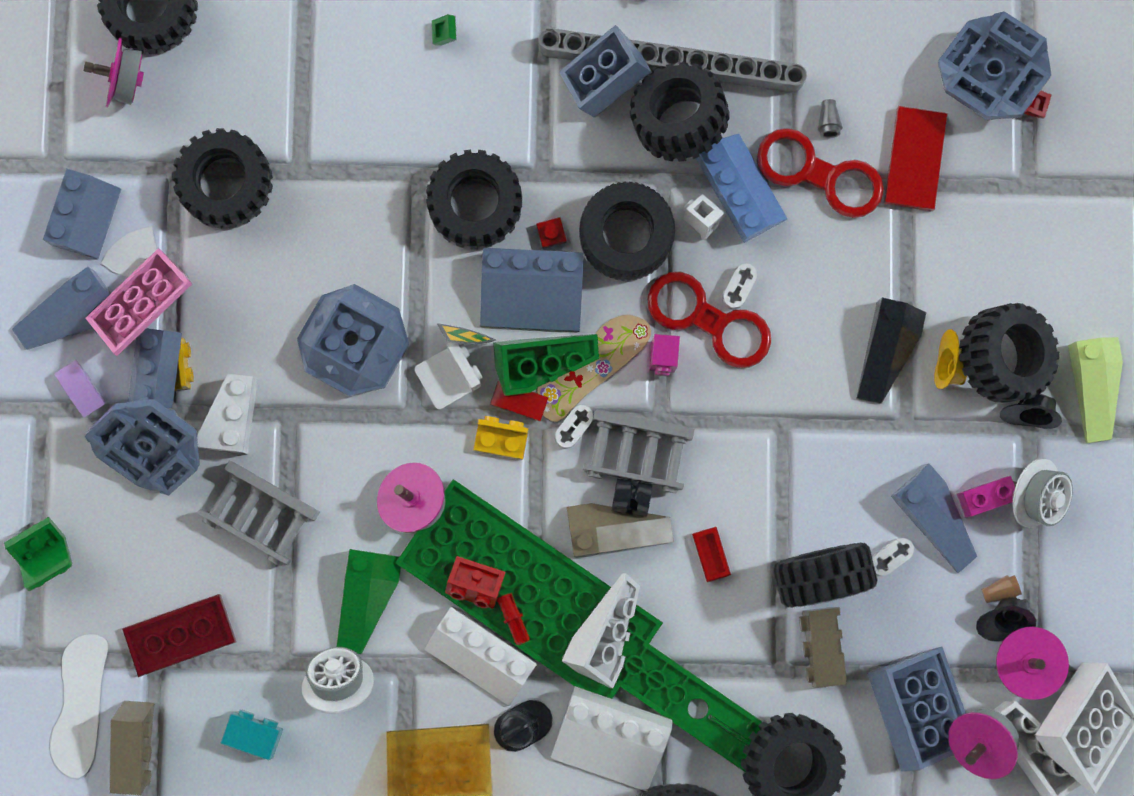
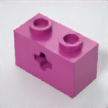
[649,334,680,376]
[957,476,1015,517]

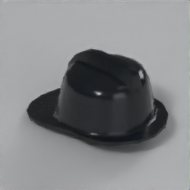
[1000,394,1062,429]
[976,597,1037,642]
[494,700,553,752]

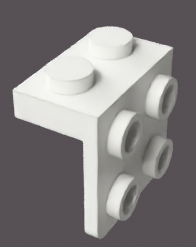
[415,342,483,410]

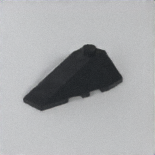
[856,297,926,404]

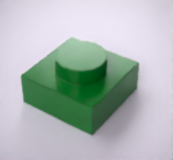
[432,14,457,46]

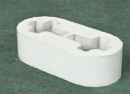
[722,264,757,309]
[555,405,593,448]
[872,538,914,576]

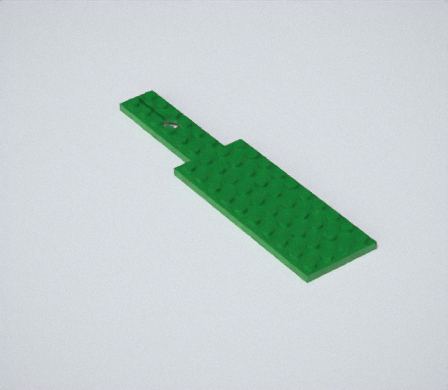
[395,479,762,772]

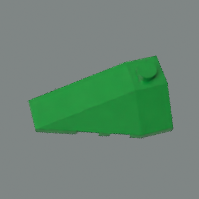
[493,334,599,396]
[337,549,401,654]

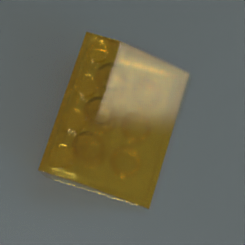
[387,724,494,796]

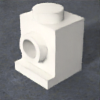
[683,194,725,240]

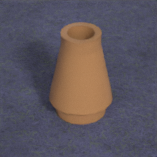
[981,575,1022,603]

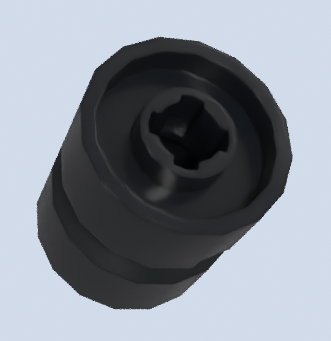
[612,478,652,517]

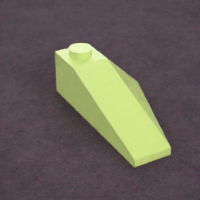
[1068,337,1123,443]

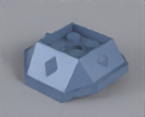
[938,11,1051,120]
[297,284,410,397]
[85,396,200,496]

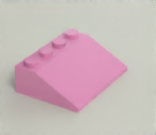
[86,248,192,356]

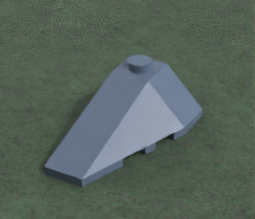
[12,267,111,350]
[891,464,977,573]

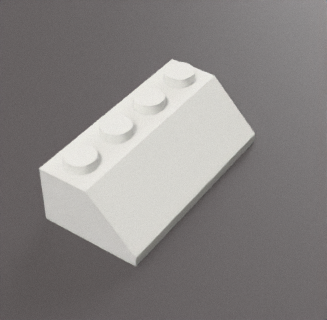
[424,606,537,706]

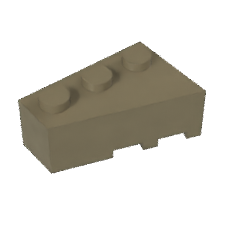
[799,607,847,688]
[110,701,155,795]

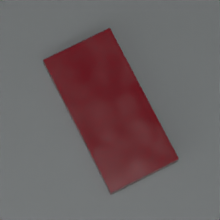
[122,594,237,677]

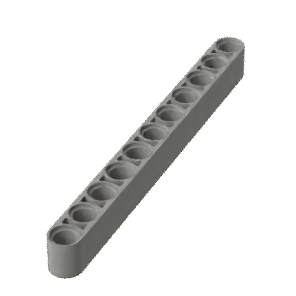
[539,28,807,92]

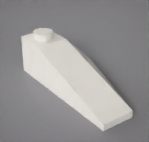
[562,573,640,688]

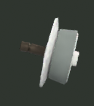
[1013,458,1073,528]
[302,647,374,713]

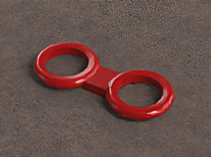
[757,128,884,218]
[647,272,771,368]

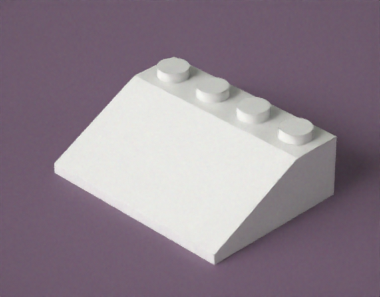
[1035,662,1134,794]
[550,687,672,792]

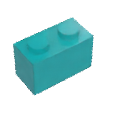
[220,710,283,760]

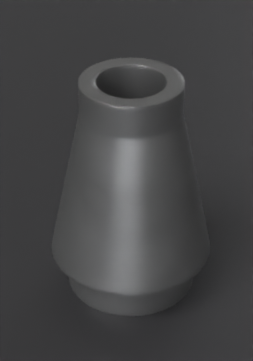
[818,99,843,138]

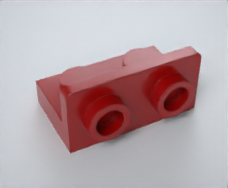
[445,556,505,609]

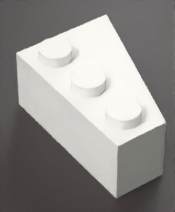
[197,374,258,454]

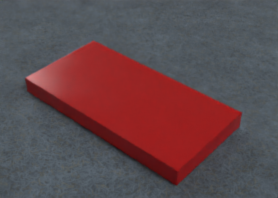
[884,106,948,211]

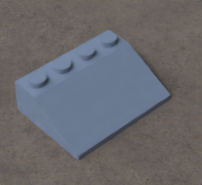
[480,248,584,332]
[867,647,966,772]

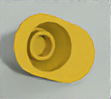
[934,329,967,389]

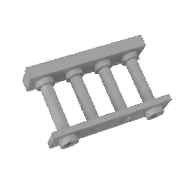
[583,409,695,493]
[198,460,320,566]

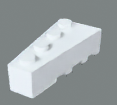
[994,701,1081,796]

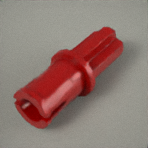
[497,593,529,645]

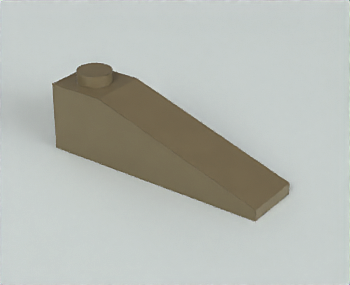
[567,503,674,557]

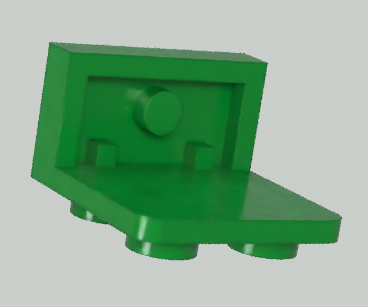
[4,517,72,591]

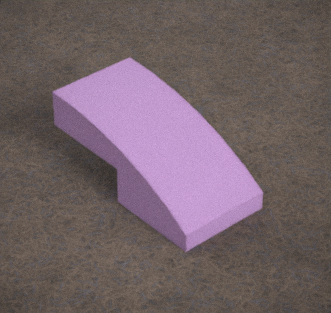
[55,359,105,417]

